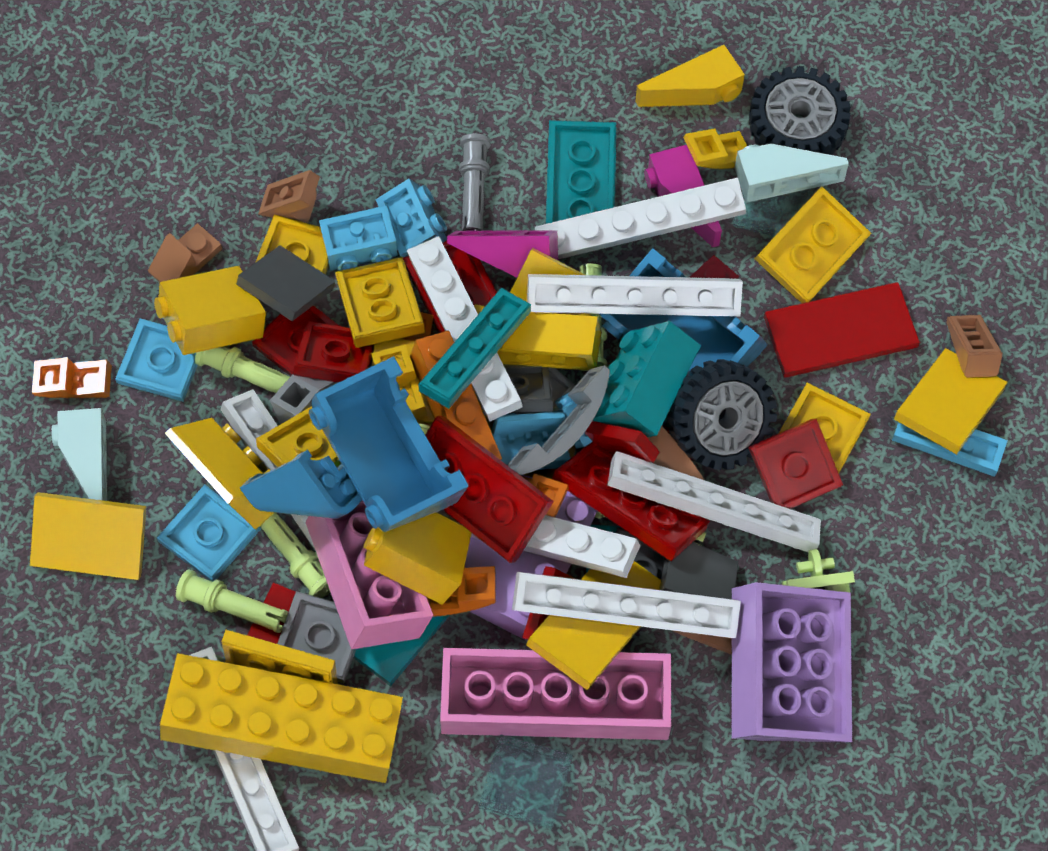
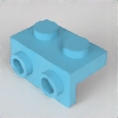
[491,412,570,470]

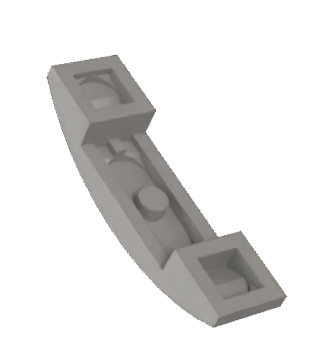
[507,365,610,475]

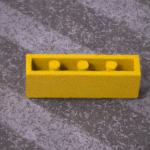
[474,305,602,370]

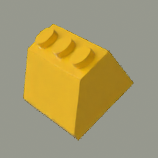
[165,418,275,530]

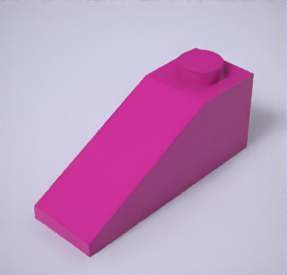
[644,145,722,247]
[447,230,558,278]

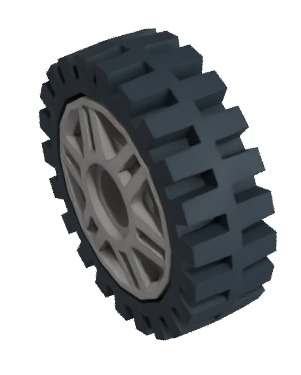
[749,66,851,155]
[667,359,777,470]

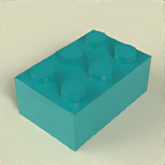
[593,321,701,437]

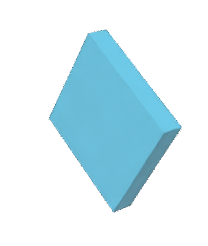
[115,318,198,402]
[157,484,261,582]

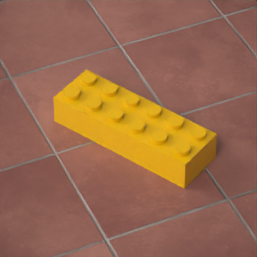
[160,653,403,783]

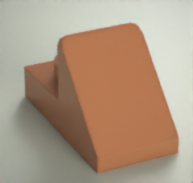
[258,170,320,223]
[148,223,222,283]

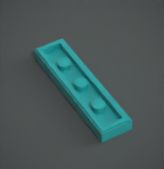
[419,288,531,409]

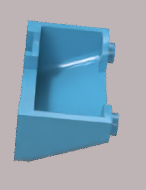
[599,248,768,385]
[309,356,469,532]
[240,450,362,519]

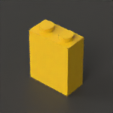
[154,266,266,355]
[364,512,471,605]

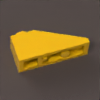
[635,45,745,107]

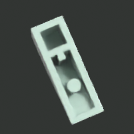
[735,143,849,203]
[52,408,107,501]

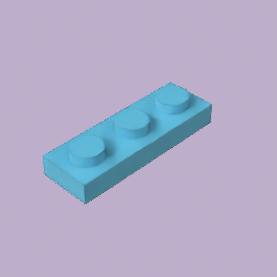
[892,422,1008,477]

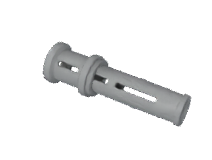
[459,133,491,231]

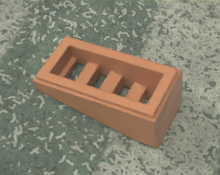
[946,315,1003,377]

